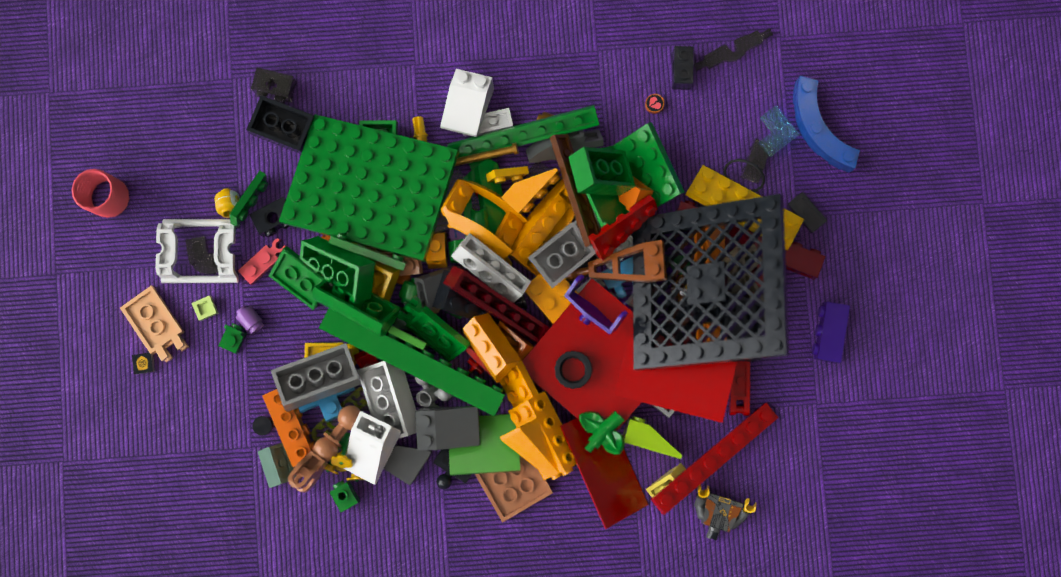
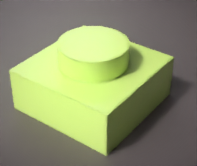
[192,296,219,321]

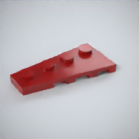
[588,195,658,261]

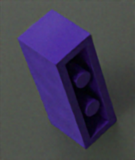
[812,301,850,363]

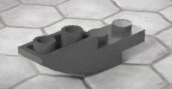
[525,129,604,163]

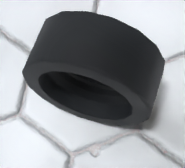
[555,351,592,389]

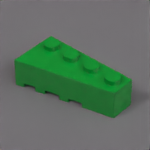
[300,236,375,304]

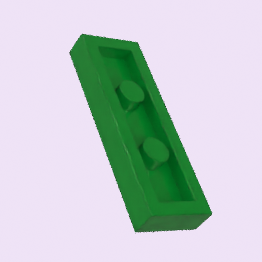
[229,171,268,227]

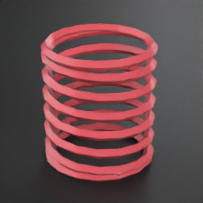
[72,169,129,218]

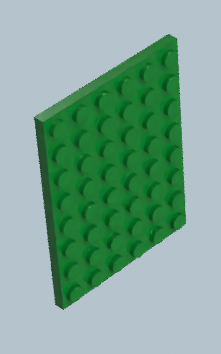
[279,114,459,262]

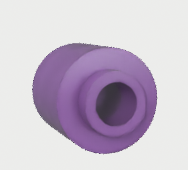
[236,305,264,334]

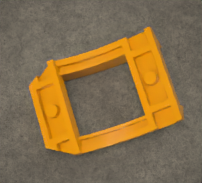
[440,179,529,260]

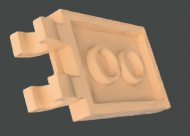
[120,286,189,362]

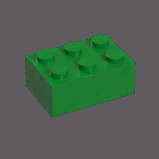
[568,147,635,196]

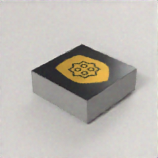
[132,353,155,374]

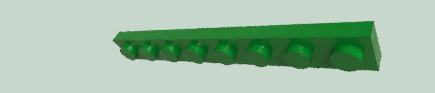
[447,105,599,158]

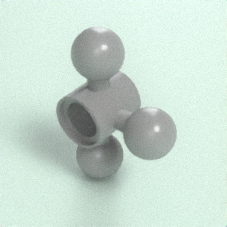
[415,377,452,407]

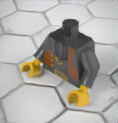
[694,484,757,541]

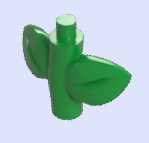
[579,411,625,455]

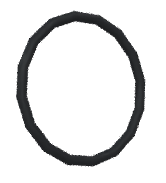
[723,159,765,192]

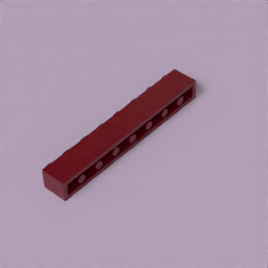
[676,200,826,280]

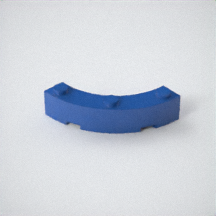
[793,76,860,173]

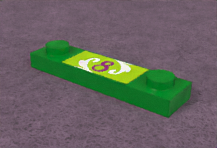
[328,233,407,271]

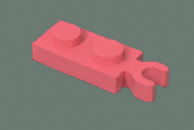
[238,238,286,285]

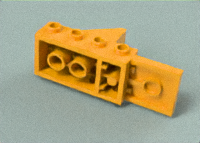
[499,360,576,480]

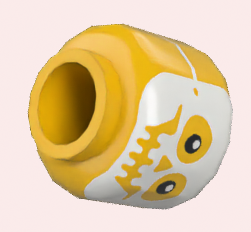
[214,188,240,218]

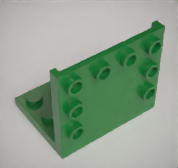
[586,122,684,227]

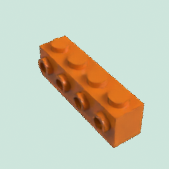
[262,389,315,467]

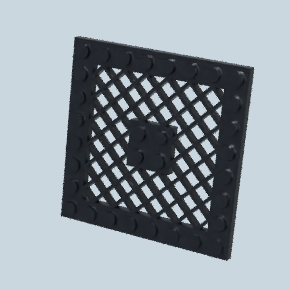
[633,194,789,371]

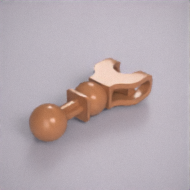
[288,405,361,493]

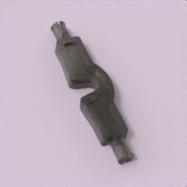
[694,28,773,71]

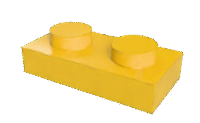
[486,166,529,184]

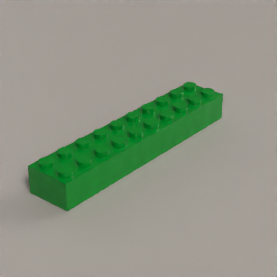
[319,309,506,416]

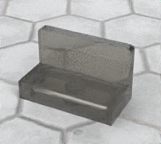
[740,138,771,184]

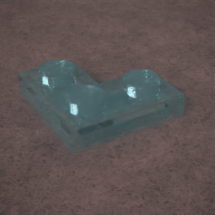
[759,106,800,157]

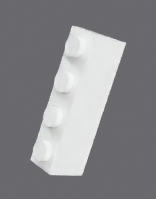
[357,361,417,439]

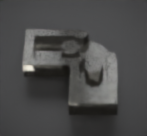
[185,236,218,275]

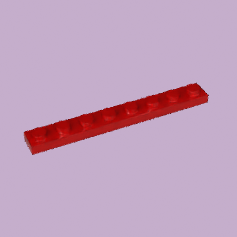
[651,402,778,515]

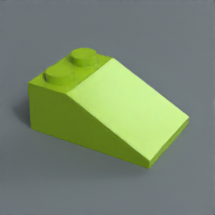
[623,416,682,459]

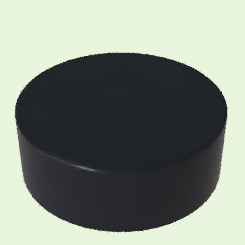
[252,416,273,436]

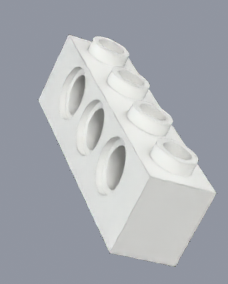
[451,233,531,303]

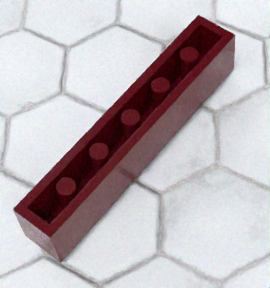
[443,266,550,343]

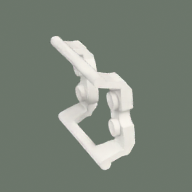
[156,219,240,283]

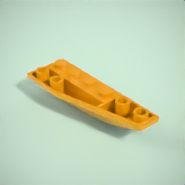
[508,178,575,276]

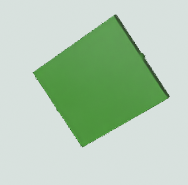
[449,414,520,475]

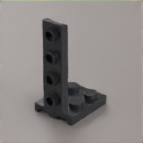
[668,293,764,338]

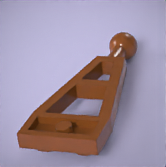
[566,240,667,283]

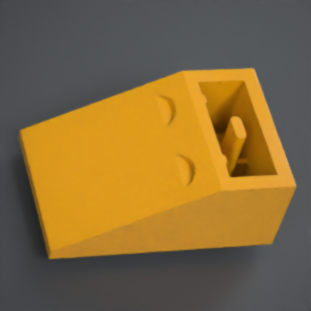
[502,168,561,214]

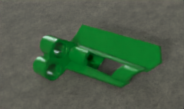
[448,159,505,263]

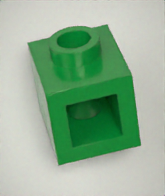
[329,480,361,512]

